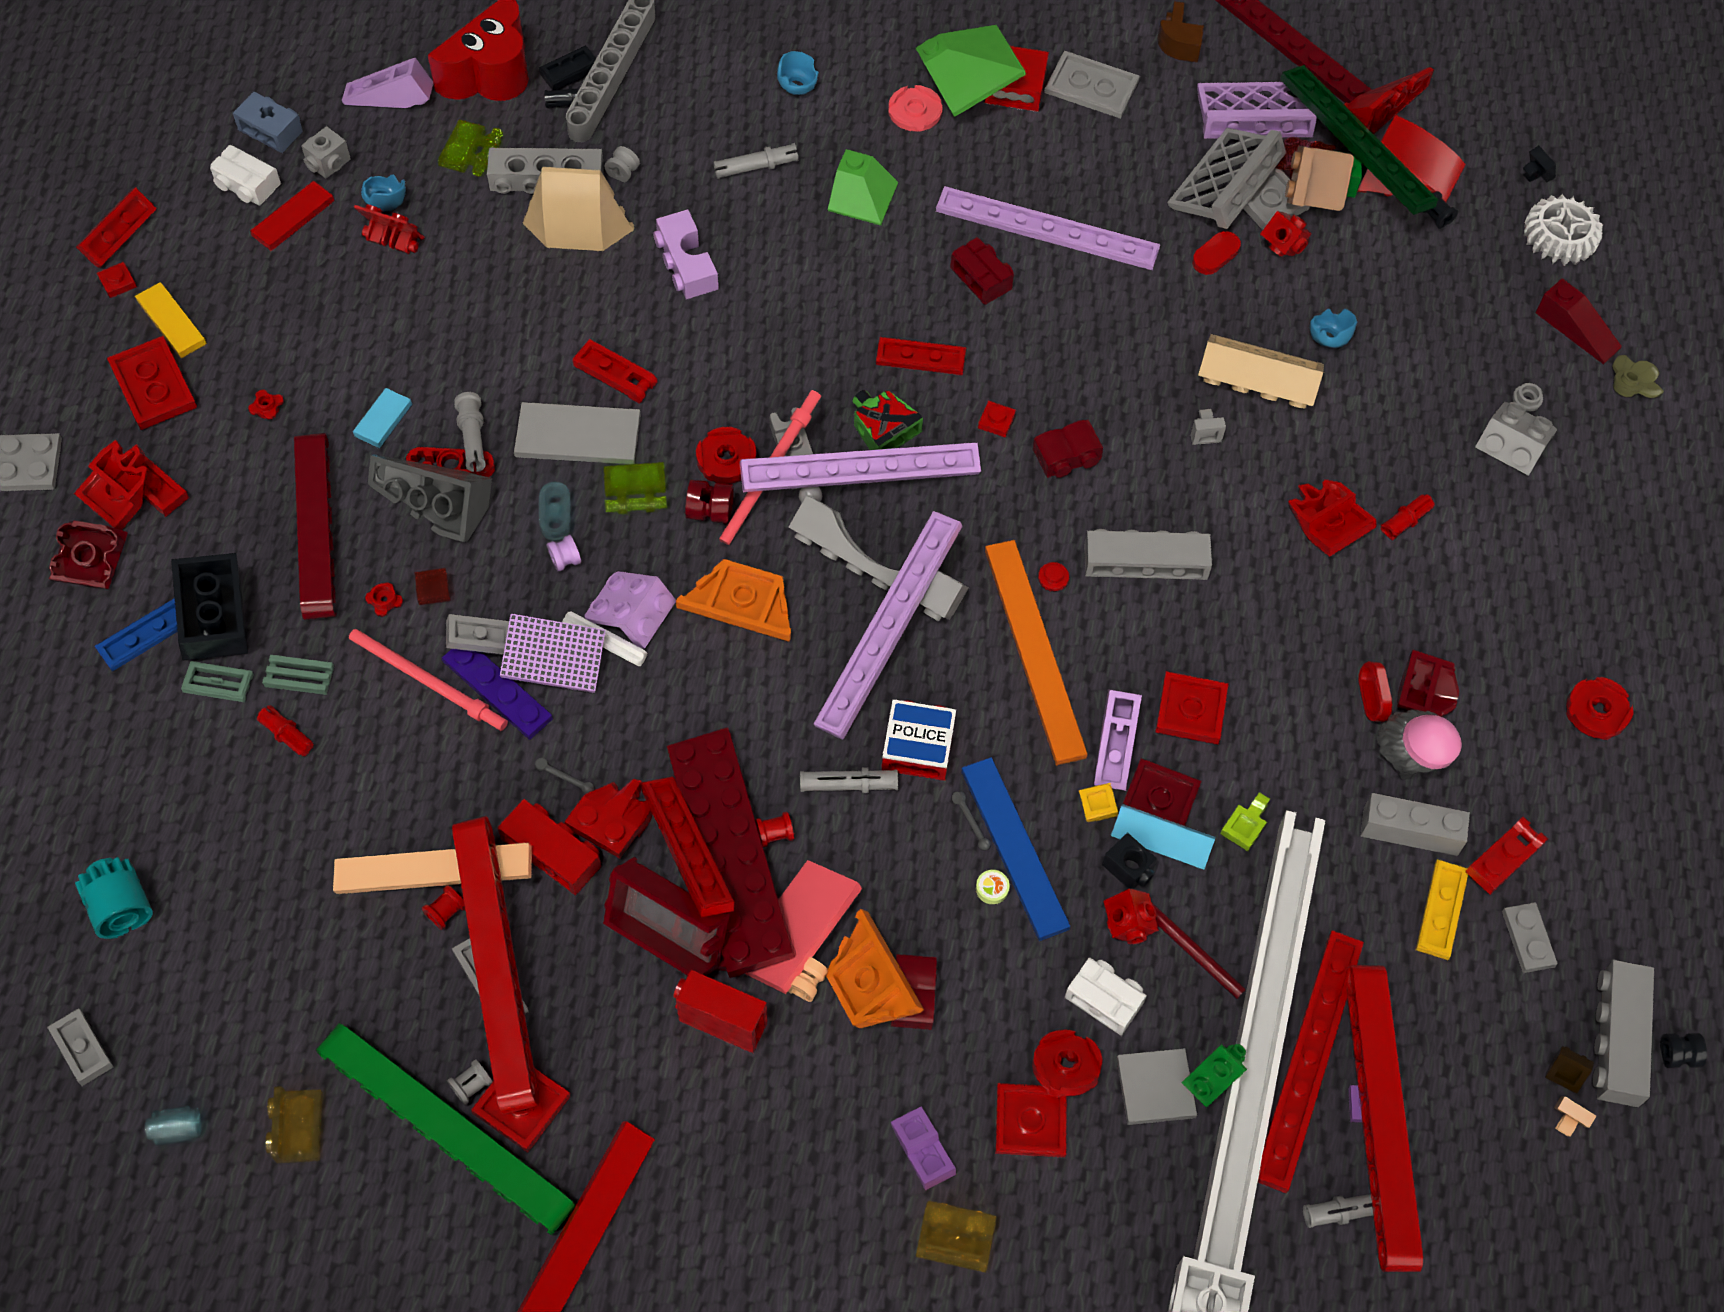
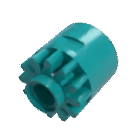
[75,857,153,939]

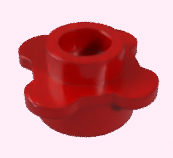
[248,390,284,419]
[365,583,403,617]

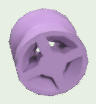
[547,535,581,572]

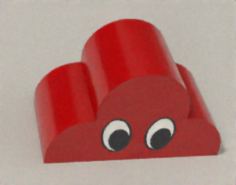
[428,0,529,101]

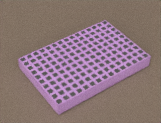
[500,614,605,693]

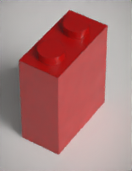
[673,970,768,1053]

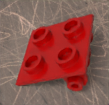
[354,204,425,254]

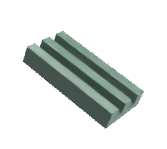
[262,655,334,695]
[181,661,254,702]

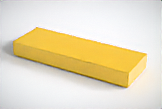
[135,282,207,358]
[1416,859,1468,960]

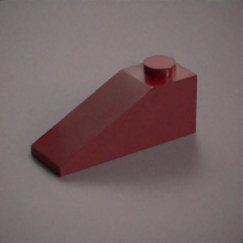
[1535,278,1622,365]

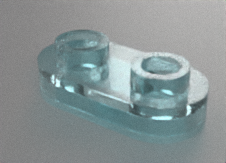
[539,482,571,540]

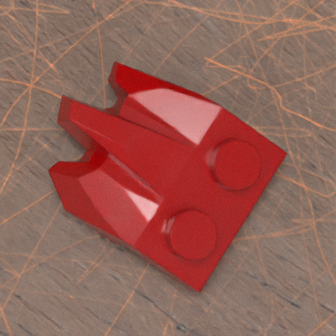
[74,440,147,530]
[1288,479,1376,557]
[565,779,653,859]

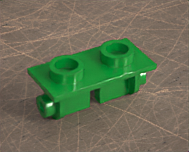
[1181,1044,1247,1108]

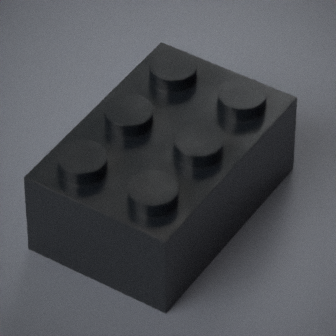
[171,553,248,661]

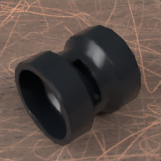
[1660,1033,1707,1068]

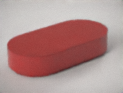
[1192,231,1241,275]
[1358,661,1392,722]

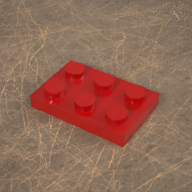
[107,336,197,430]

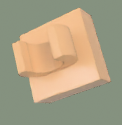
[1554,1096,1596,1137]

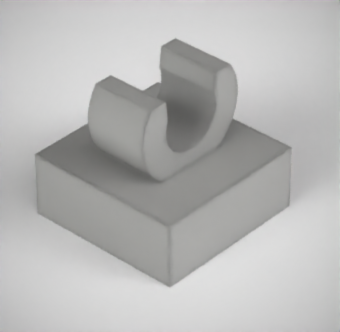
[1190,409,1226,445]

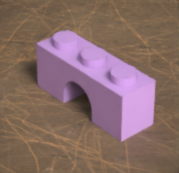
[653,209,718,299]

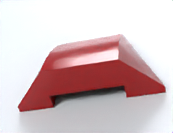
[1357,115,1466,202]

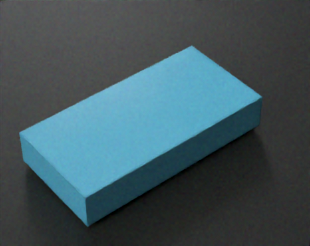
[353,388,412,448]

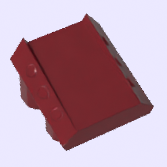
[49,520,128,589]

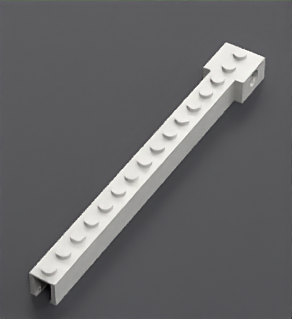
[1168,810,1325,1312]

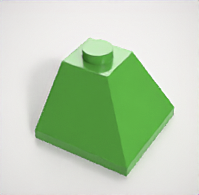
[828,149,898,225]

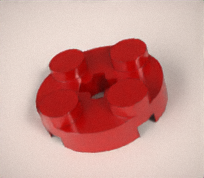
[696,427,756,484]
[1566,677,1633,740]
[1032,1030,1102,1097]

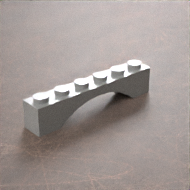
[789,495,969,621]

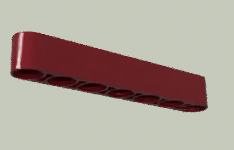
[294,433,336,620]

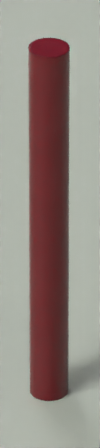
[1152,903,1246,999]

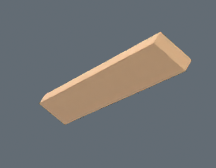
[333,843,532,894]

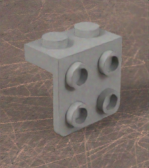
[1475,402,1557,476]

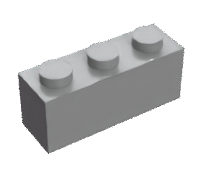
[1361,793,1470,856]

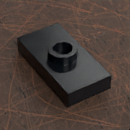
[539,45,596,90]

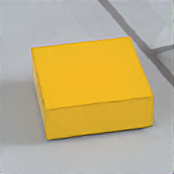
[1079,783,1118,822]

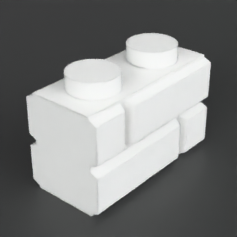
[210,145,281,206]
[1065,958,1147,1036]

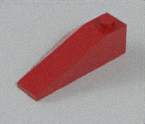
[1344,67,1434,134]

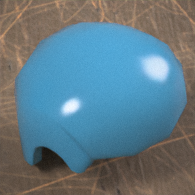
[777,51,819,95]
[361,174,406,212]
[1309,309,1357,348]

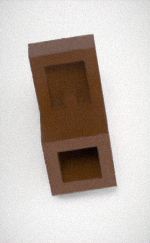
[1157,1,1204,62]

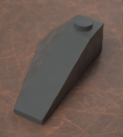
[368,454,492,542]

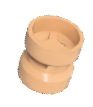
[788,957,828,1002]

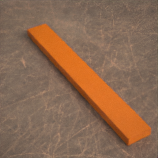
[985,540,1088,765]

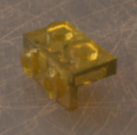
[916,1201,997,1273]

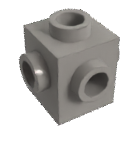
[301,126,351,179]

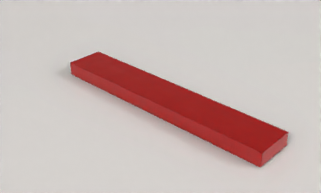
[642,777,734,918]
[517,1121,655,1312]

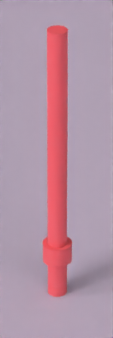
[719,390,821,545]
[349,629,508,731]

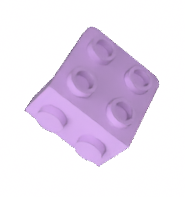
[585,571,676,649]

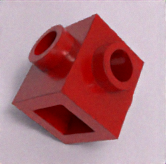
[1260,211,1312,257]
[1104,888,1159,944]

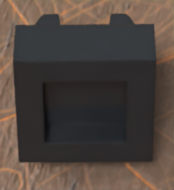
[1523,145,1556,183]

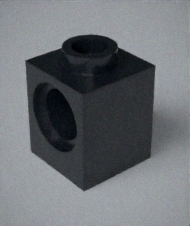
[1102,832,1157,889]

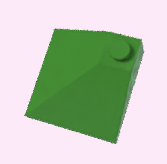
[916,25,1026,117]

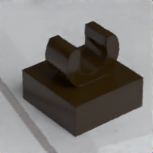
[1545,1046,1594,1094]

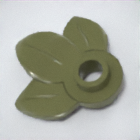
[1612,355,1664,398]

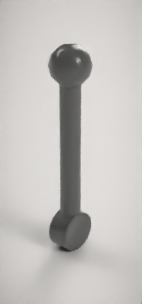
[535,758,594,794]
[952,791,991,851]

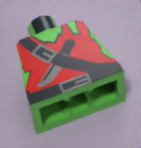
[853,390,923,450]

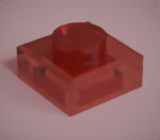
[414,568,450,605]

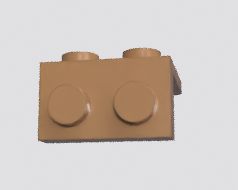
[1285,145,1354,211]

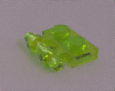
[437,120,503,177]
[604,462,667,514]

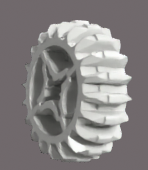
[1524,194,1603,266]

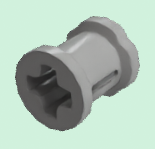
[447,1059,493,1105]

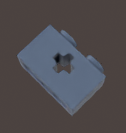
[233,92,303,153]

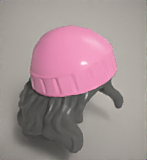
[1377,709,1462,779]

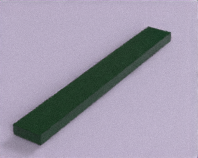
[1280,65,1439,215]

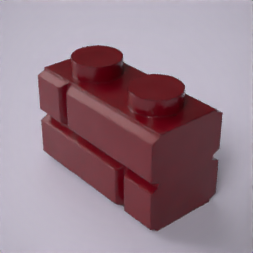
[950,237,1014,305]

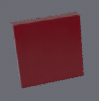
[1123,758,1201,826]

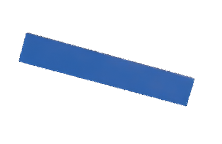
[961,757,1070,941]

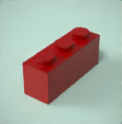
[497,799,601,896]

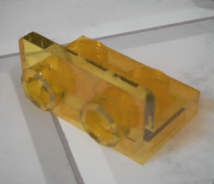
[265,1086,323,1164]

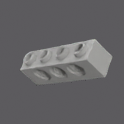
[487,148,604,194]

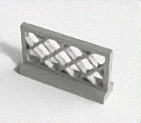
[1167,128,1286,229]

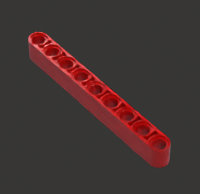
[452,816,539,1115]
[1346,965,1423,1272]

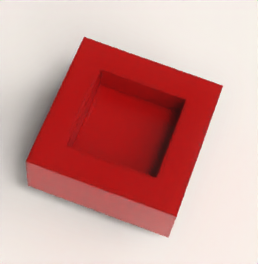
[97,262,137,298]
[978,400,1016,438]

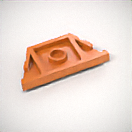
[676,559,791,642]
[826,909,924,1028]

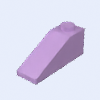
[342,58,433,108]
[1094,689,1142,791]

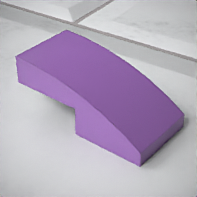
[891,1106,956,1190]

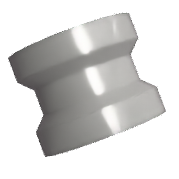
[604,146,640,183]

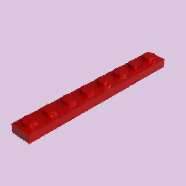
[1258,930,1364,1193]

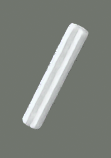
[562,611,647,666]

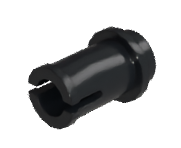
[544,86,578,108]

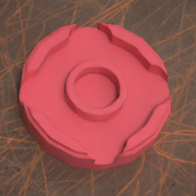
[888,85,942,132]

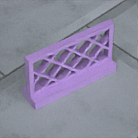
[1197,82,1317,139]

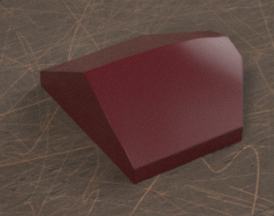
[1397,650,1460,717]

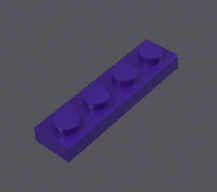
[442,649,553,740]

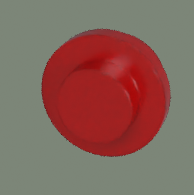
[1038,562,1069,591]

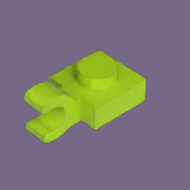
[1220,792,1270,851]

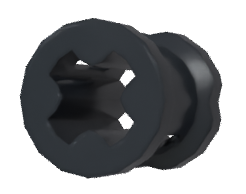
[1423,191,1458,229]

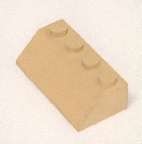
[1198,334,1324,409]

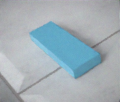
[1111,804,1216,870]

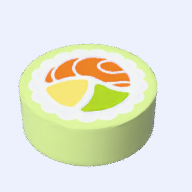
[976,870,1010,904]

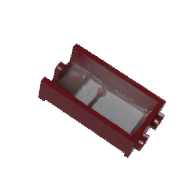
[603,857,730,976]

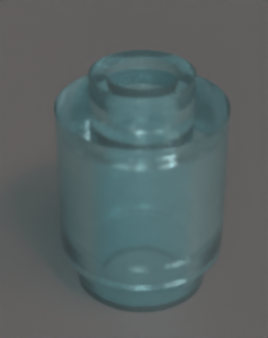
[145,1106,202,1146]

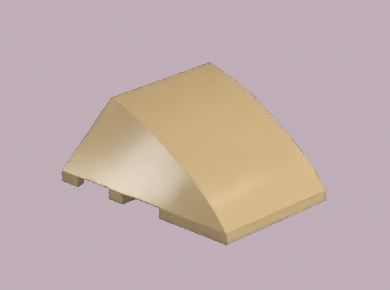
[523,167,634,251]

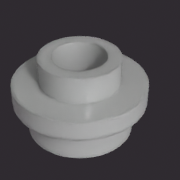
[1512,383,1543,411]

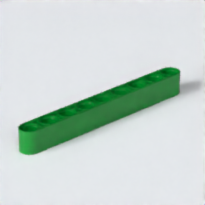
[315,1023,575,1236]

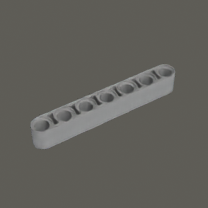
[566,0,656,142]

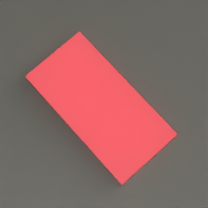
[745,860,862,994]

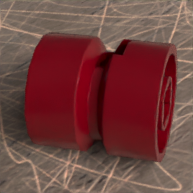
[685,479,734,524]

